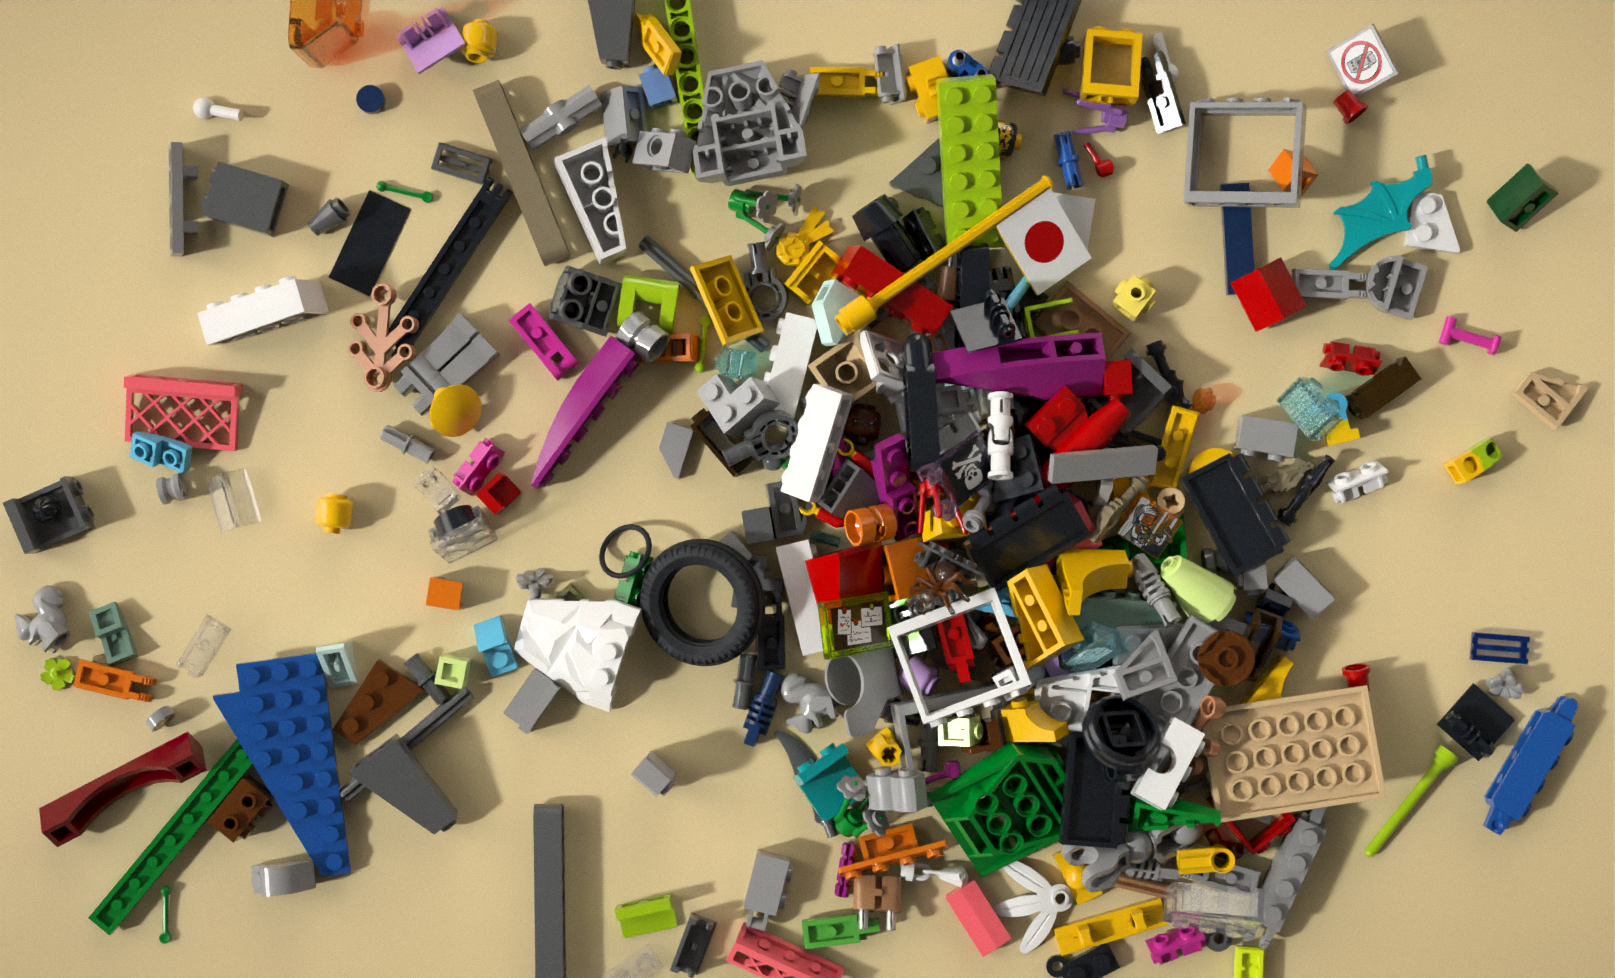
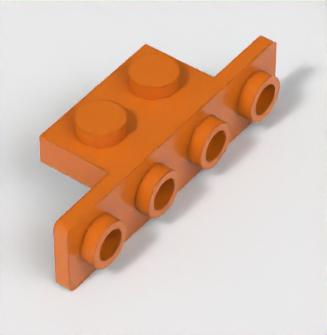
[838,823,948,880]

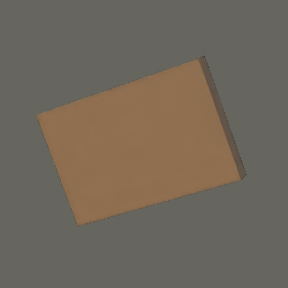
[1032,280,1131,361]

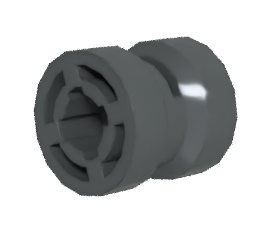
[1201,548,1231,574]

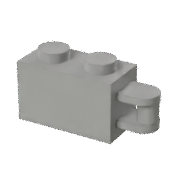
[743,849,794,931]

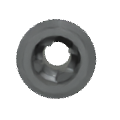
[308,197,351,236]

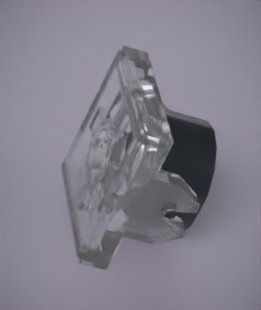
[428,505,498,563]

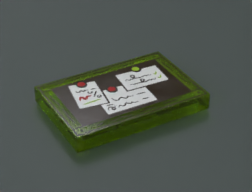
[817,592,894,660]

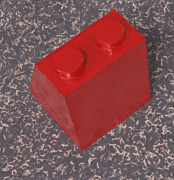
[805,541,882,625]

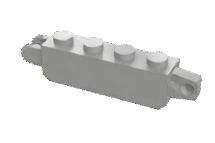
[1243,807,1327,949]

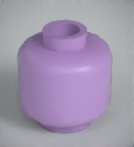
[898,655,941,696]

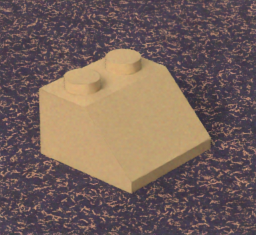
[807,334,877,404]

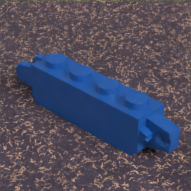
[1483,696,1579,835]

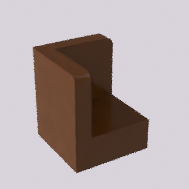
[961,717,1002,754]

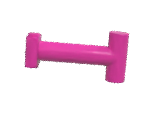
[1438,316,1501,356]

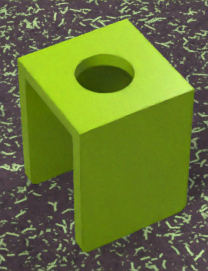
[1021,298,1080,338]

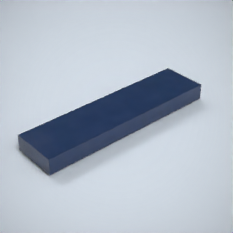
[1220,183,1254,296]

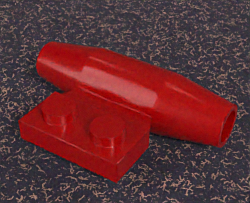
[1024,386,1131,488]

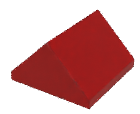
[1230,257,1306,332]

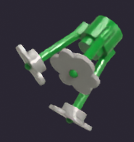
[728,184,802,251]

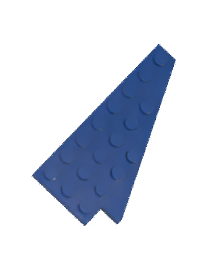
[213,653,351,877]

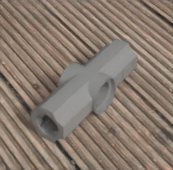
[519,85,603,151]

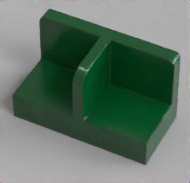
[1487,163,1559,232]

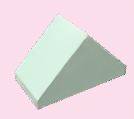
[316,641,358,688]

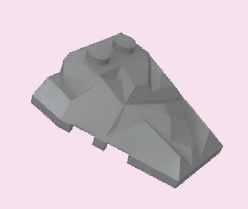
[693,60,808,186]

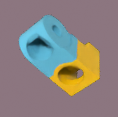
[1318,392,1360,446]

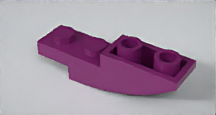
[871,433,919,542]

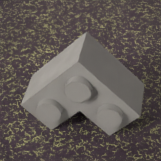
[697,373,781,439]

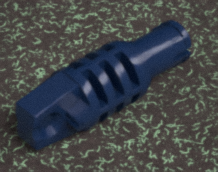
[743,670,783,747]

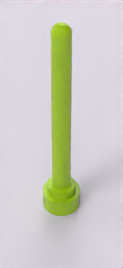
[1364,745,1459,857]

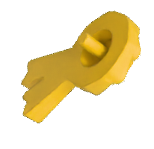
[776,205,834,266]

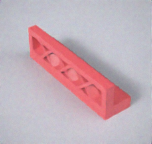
[726,922,845,978]

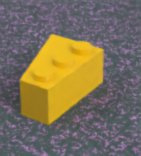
[1007,564,1085,669]

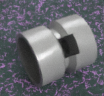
[617,311,670,363]

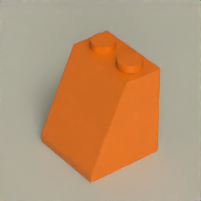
[882,536,958,603]

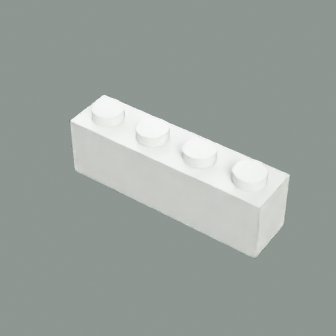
[764,312,817,428]
[781,384,854,502]
[776,539,832,656]

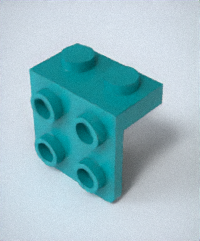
[793,743,860,821]

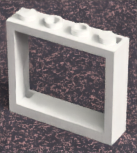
[888,588,1031,728]

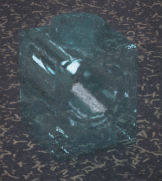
[715,347,757,381]

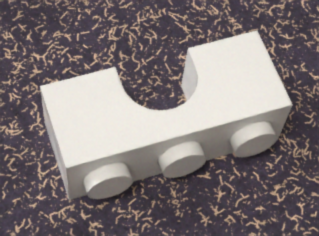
[1130,717,1205,810]

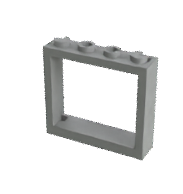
[1183,97,1307,208]
[890,682,1014,808]

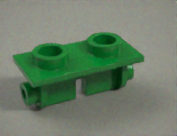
[614,551,654,608]

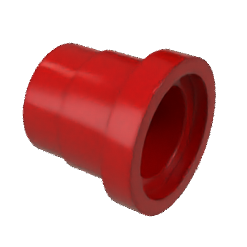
[1333,89,1368,125]
[1342,663,1371,692]

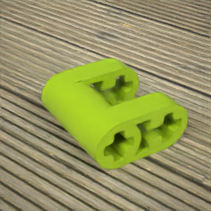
[617,274,680,334]

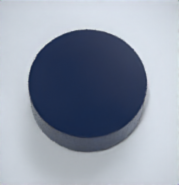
[356,85,386,114]

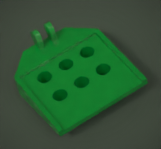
[927,742,1066,877]

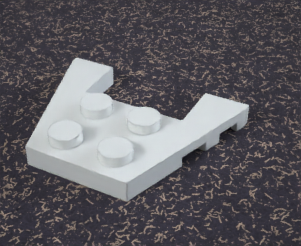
[1033,665,1121,748]

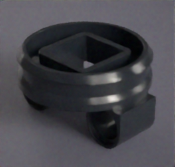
[1082,695,1161,783]

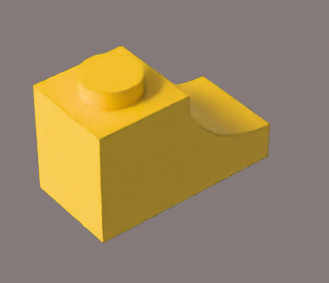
[1001,697,1069,742]

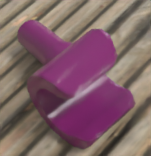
[925,760,961,785]

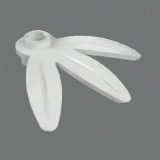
[993,861,1073,954]

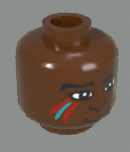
[843,403,881,446]

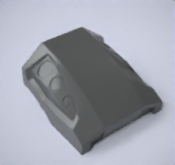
[549,266,622,337]

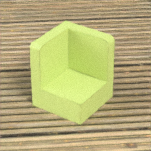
[434,654,472,689]

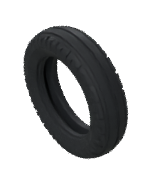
[640,539,765,666]

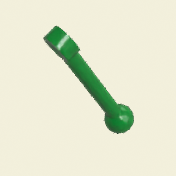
[376,181,433,203]
[159,885,172,944]

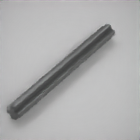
[639,236,770,352]
[340,687,474,802]

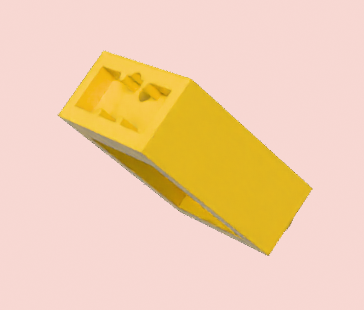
[1079,26,1143,106]

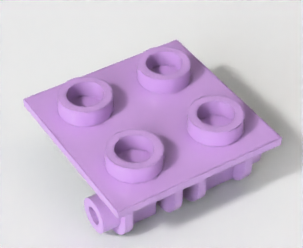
[396,7,466,74]

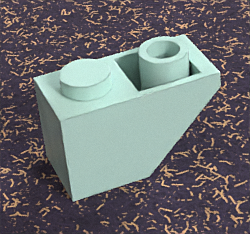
[812,279,860,346]

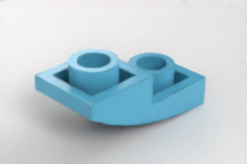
[130,431,193,474]

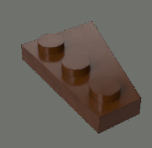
[332,659,425,745]

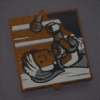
[1116,494,1183,560]

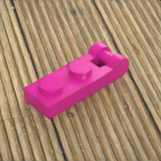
[509,303,579,381]

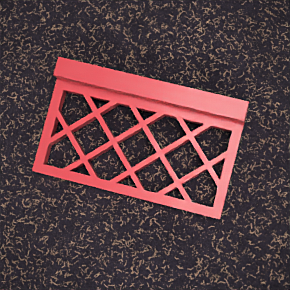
[123,374,243,451]

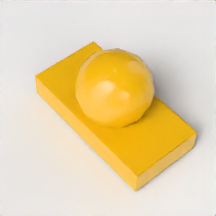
[1053,848,1103,906]

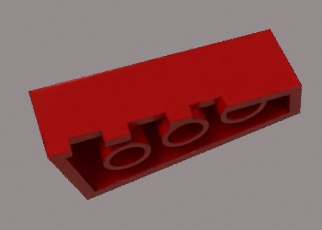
[831,245,953,335]

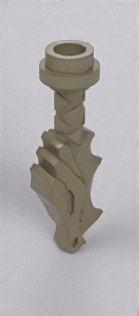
[1260,456,1315,494]
[1088,476,1150,543]

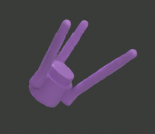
[1063,88,1128,135]

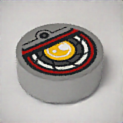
[146,706,175,732]

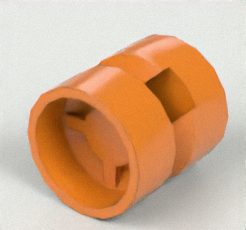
[844,503,897,546]

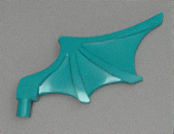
[1330,155,1432,270]

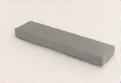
[1048,445,1158,484]

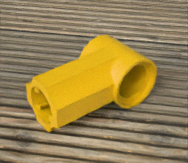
[865,726,902,767]
[1176,844,1235,875]

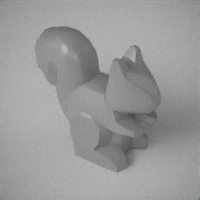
[14,585,70,653]
[779,673,840,734]

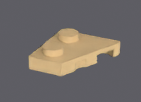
[1511,372,1588,430]

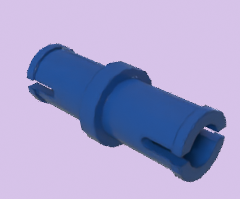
[1053,131,1084,190]

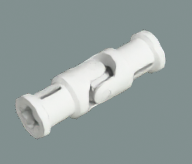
[988,391,1013,480]

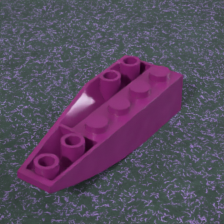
[932,332,1106,400]
[531,336,640,489]

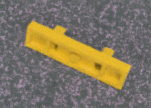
[1053,897,1168,956]

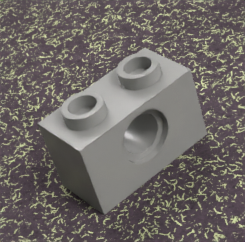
[632,128,696,174]

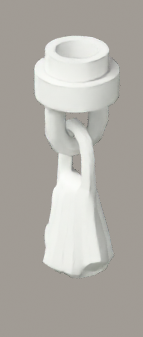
[900,861,968,888]

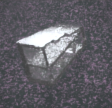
[1163,882,1265,938]

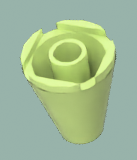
[1160,555,1237,627]

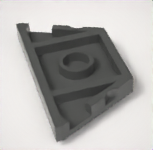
[889,138,943,207]

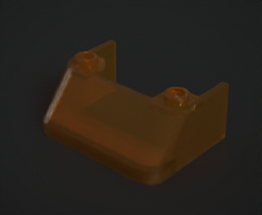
[288,0,365,68]

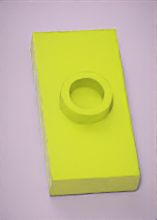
[1234,945,1265,978]

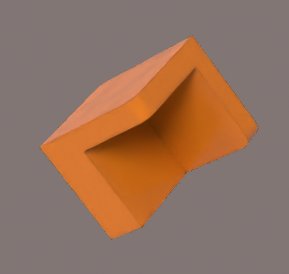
[1269,149,1319,196]
[426,577,463,610]

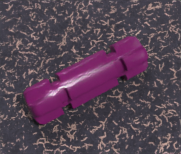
[834,842,857,898]

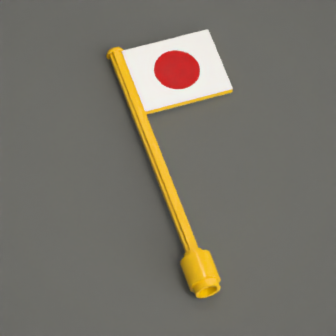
[834,175,1091,335]

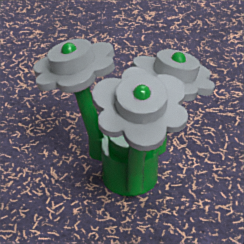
[834,776,889,838]

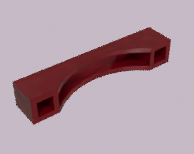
[39,731,207,847]

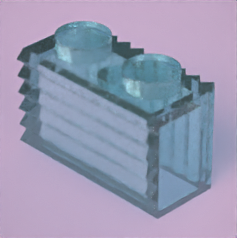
[1276,377,1344,441]
[1058,621,1123,673]

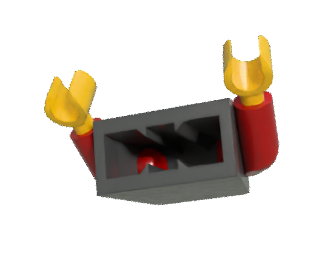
[799,439,881,528]

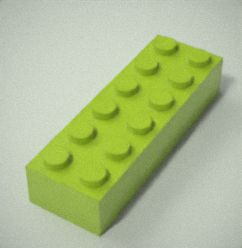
[936,74,1004,248]

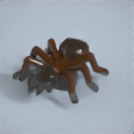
[904,561,978,616]

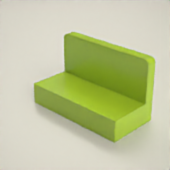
[615,894,678,938]

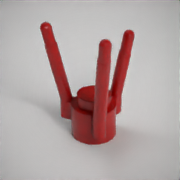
[918,471,968,535]

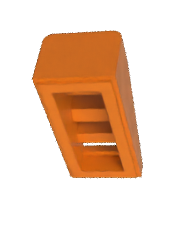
[640,333,699,364]

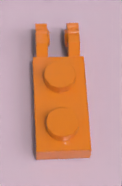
[73,659,157,702]

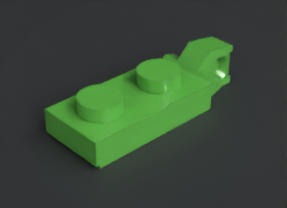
[802,913,880,949]

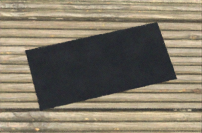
[329,190,410,296]

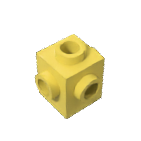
[1112,274,1156,322]

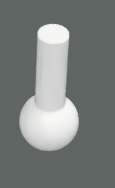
[1152,32,1179,82]
[193,97,244,121]

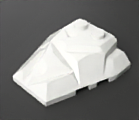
[513,598,641,712]

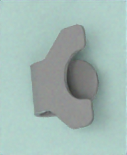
[825,626,902,737]

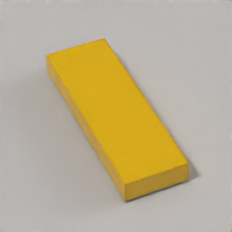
[1149,405,1200,489]

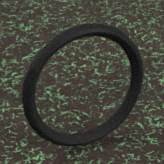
[599,524,652,579]

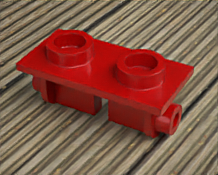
[1319,341,1382,376]

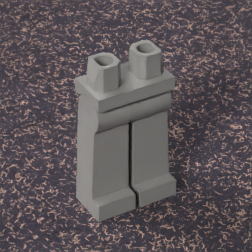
[394,313,500,416]

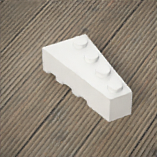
[555,136,626,265]
[197,276,329,345]

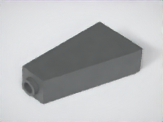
[588,0,635,70]
[349,733,458,834]

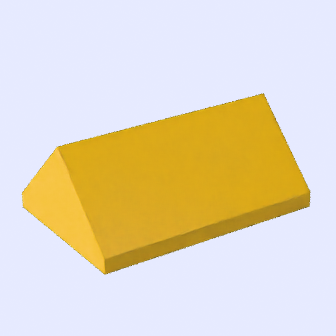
[690,255,764,348]

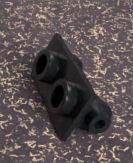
[902,207,946,261]

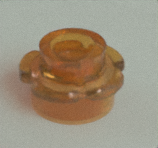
[1192,388,1216,414]

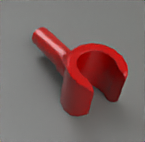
[1084,142,1114,177]

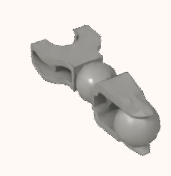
[1062,824,1203,893]

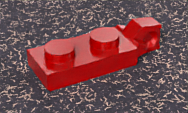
[937,614,975,684]

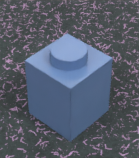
[639,64,678,111]

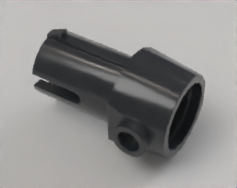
[852,194,923,272]

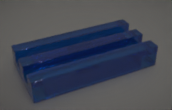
[1470,632,1530,664]

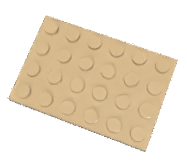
[1198,685,1387,823]

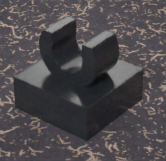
[1255,583,1293,617]

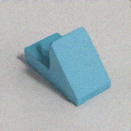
[474,615,519,677]

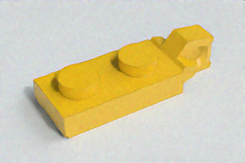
[633,13,682,75]

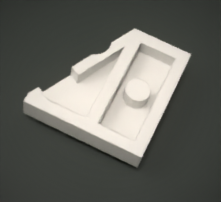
[1404,192,1460,254]

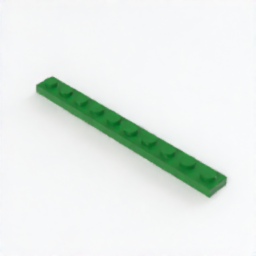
[88,739,253,936]

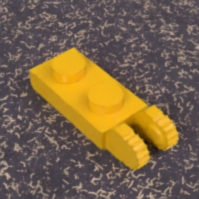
[809,67,885,97]

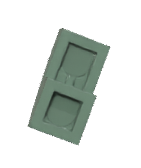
[89,601,138,666]

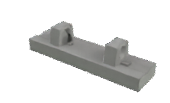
[169,142,199,257]

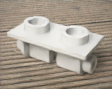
[1326,461,1388,504]

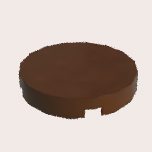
[1197,630,1255,687]

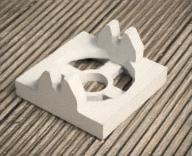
[858,330,904,397]

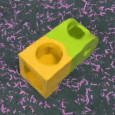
[1443,437,1503,485]

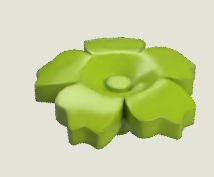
[40,657,75,691]

